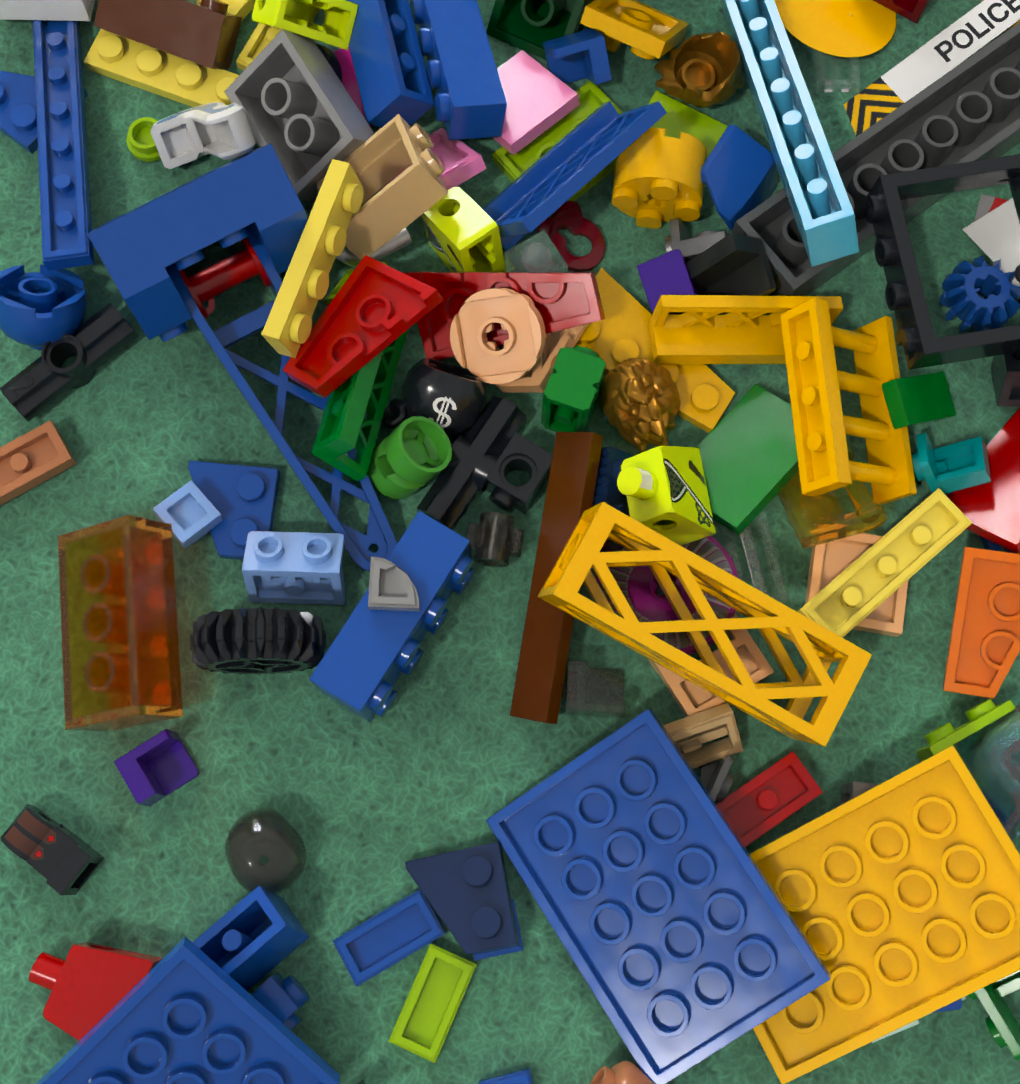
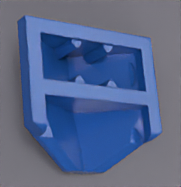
[700,125,777,231]

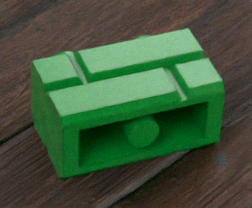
[541,346,606,432]

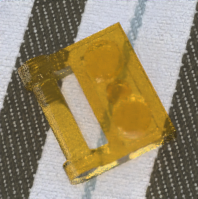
[778,443,887,549]

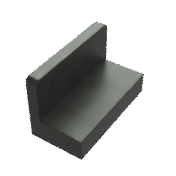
[686,233,776,315]

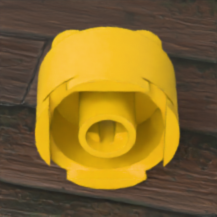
[612,128,707,229]

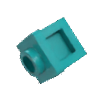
[911,432,991,494]

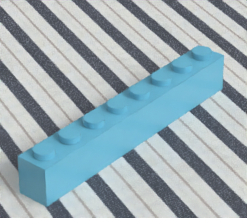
[721,0,859,267]

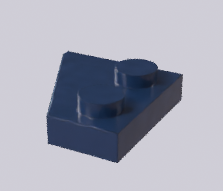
[405,842,520,956]

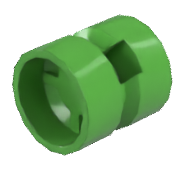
[367,416,452,499]

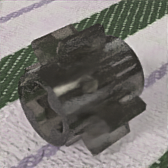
[466,512,524,568]

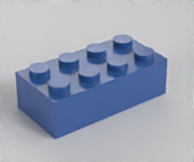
[309,511,475,722]

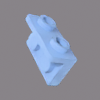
[242,531,346,605]

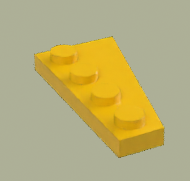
[575,267,735,433]

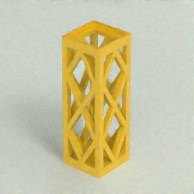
[538,502,872,747]

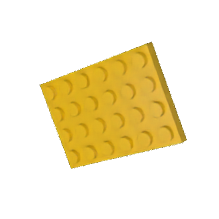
[750,745,1020,1084]

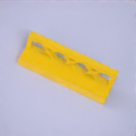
[648,295,843,364]

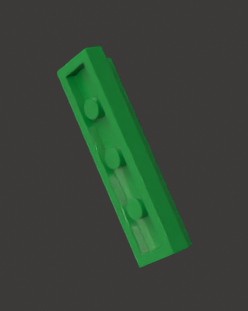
[311,331,407,482]

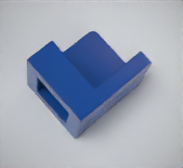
[543,29,612,85]

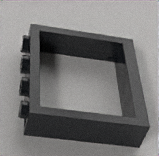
[865,154,1020,370]

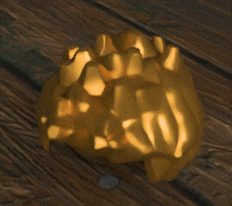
[654,31,744,108]
[598,358,681,453]

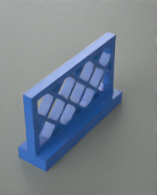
[482,101,667,252]

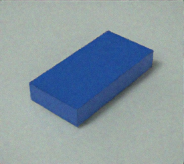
[333,889,446,987]

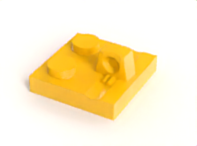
[580,0,689,60]

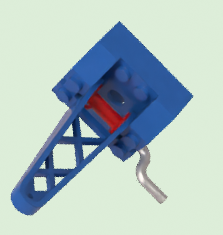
[87,143,412,572]

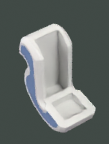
[150,102,256,169]

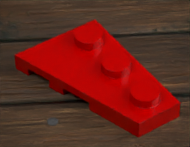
[282,255,444,398]

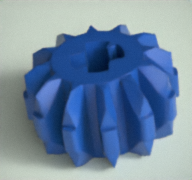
[938,255,1020,333]

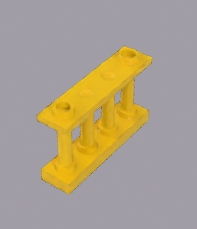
[780,297,917,505]

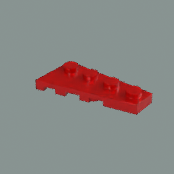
[404,272,605,360]

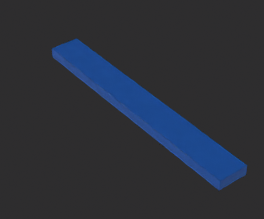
[33,20,94,271]

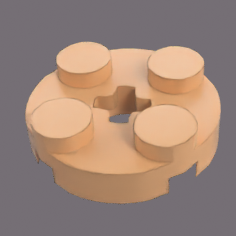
[450,288,546,384]

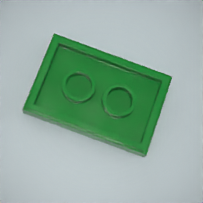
[696,384,799,536]

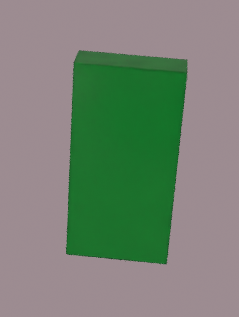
[882,371,956,429]

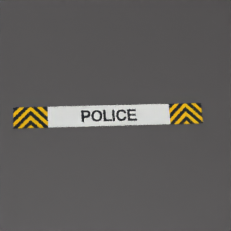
[843,0,1020,137]

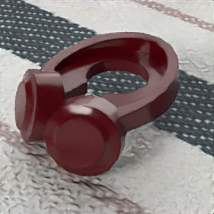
[537,201,605,272]

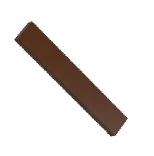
[510,432,603,724]

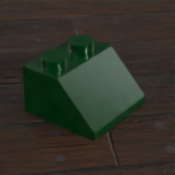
[486,0,595,60]

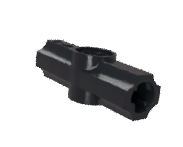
[0,303,138,422]
[417,395,527,530]

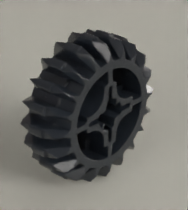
[190,607,326,675]

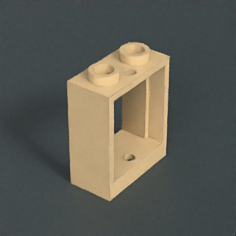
[316,114,448,260]

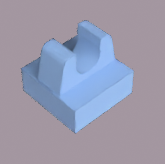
[153,480,223,549]

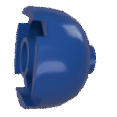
[0,265,87,350]

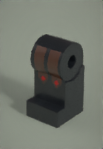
[0,804,104,896]

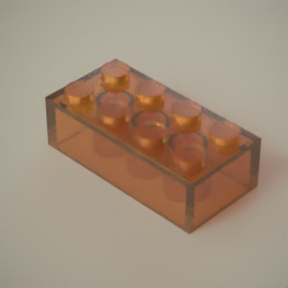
[58,515,183,731]

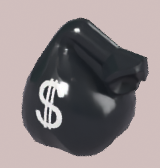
[381,358,485,444]

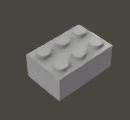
[224,29,375,202]

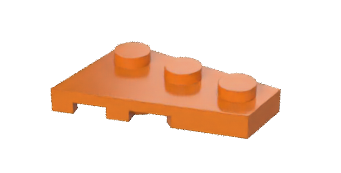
[942,546,1020,699]

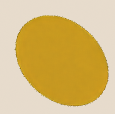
[774,0,896,58]

